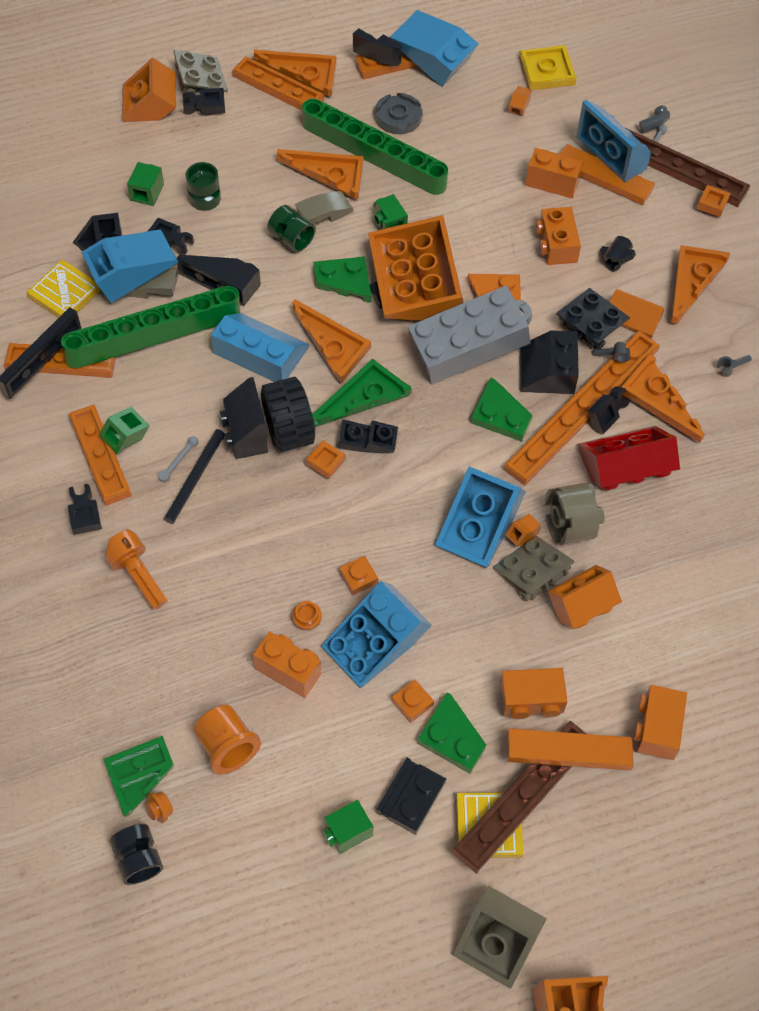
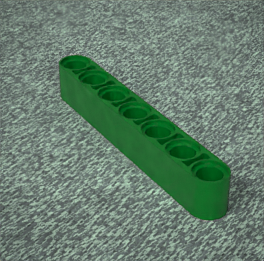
[302,99,448,195]
[61,286,240,368]

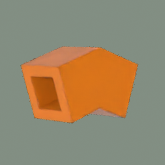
[509,86,532,116]
[505,513,541,547]

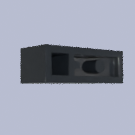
[177,255,261,307]

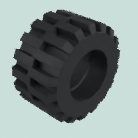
[261,376,315,453]

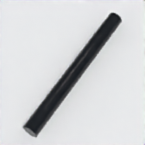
[164,429,225,524]

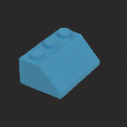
[576,100,651,182]
[211,313,309,382]

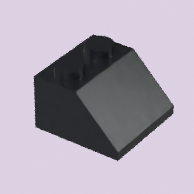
[521,330,579,394]
[219,377,268,459]

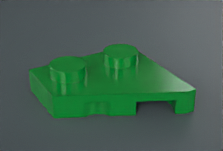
[314,256,372,303]
[471,378,532,442]
[417,692,486,774]
[103,736,174,817]

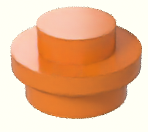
[292,601,322,630]
[145,792,173,823]

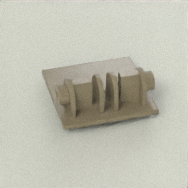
[173,50,228,95]
[493,536,574,601]

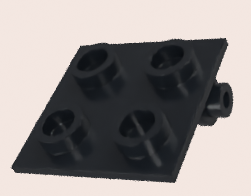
[556,288,630,349]

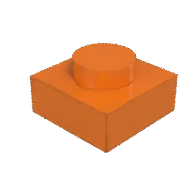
[697,185,731,217]
[306,440,346,479]
[339,555,379,595]
[391,679,434,723]

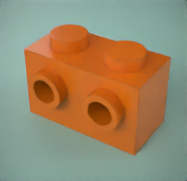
[525,147,583,199]
[536,206,581,265]
[548,565,622,629]
[253,631,321,698]
[500,668,568,719]
[634,685,688,760]

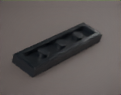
[0,307,82,399]

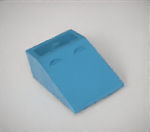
[81,230,178,303]
[321,581,432,688]

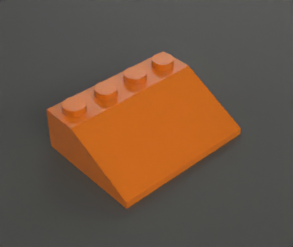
[368,215,464,321]

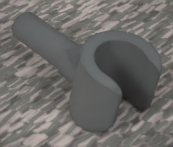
[594,342,630,362]
[717,355,752,377]

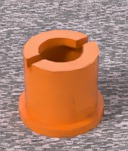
[193,705,261,775]

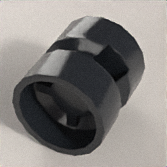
[109,824,164,885]

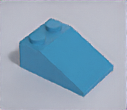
[390,10,479,87]
[435,466,526,568]

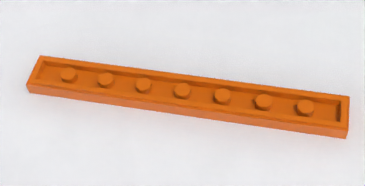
[503,331,660,486]

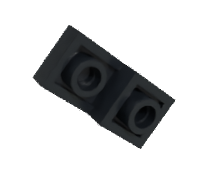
[353,28,402,66]
[336,419,398,453]

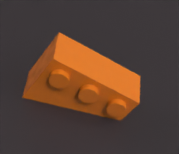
[533,975,609,1011]

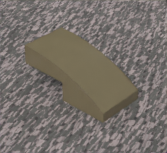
[295,191,353,224]
[125,268,178,299]

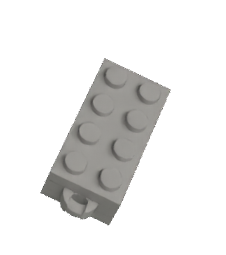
[408,285,532,384]

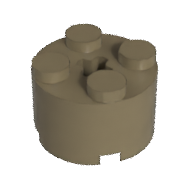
[545,483,605,545]

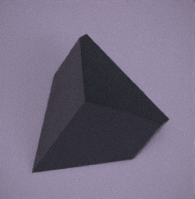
[72,212,123,251]

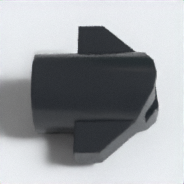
[600,236,636,272]

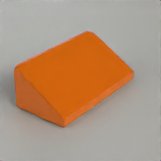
[610,289,664,338]

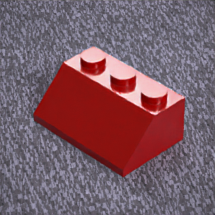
[578,426,680,490]

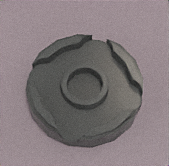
[375,93,423,134]

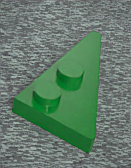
[312,359,412,427]

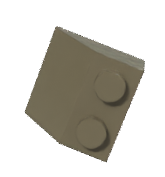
[453,886,547,989]

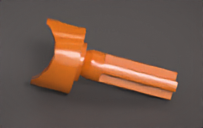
[104,529,168,610]

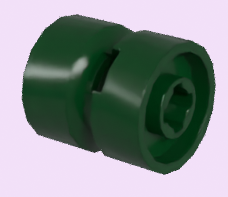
[185,162,221,211]
[267,205,316,252]

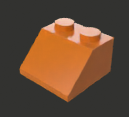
[122,57,176,122]

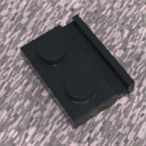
[376,757,447,835]

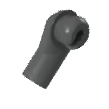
[639,105,670,133]

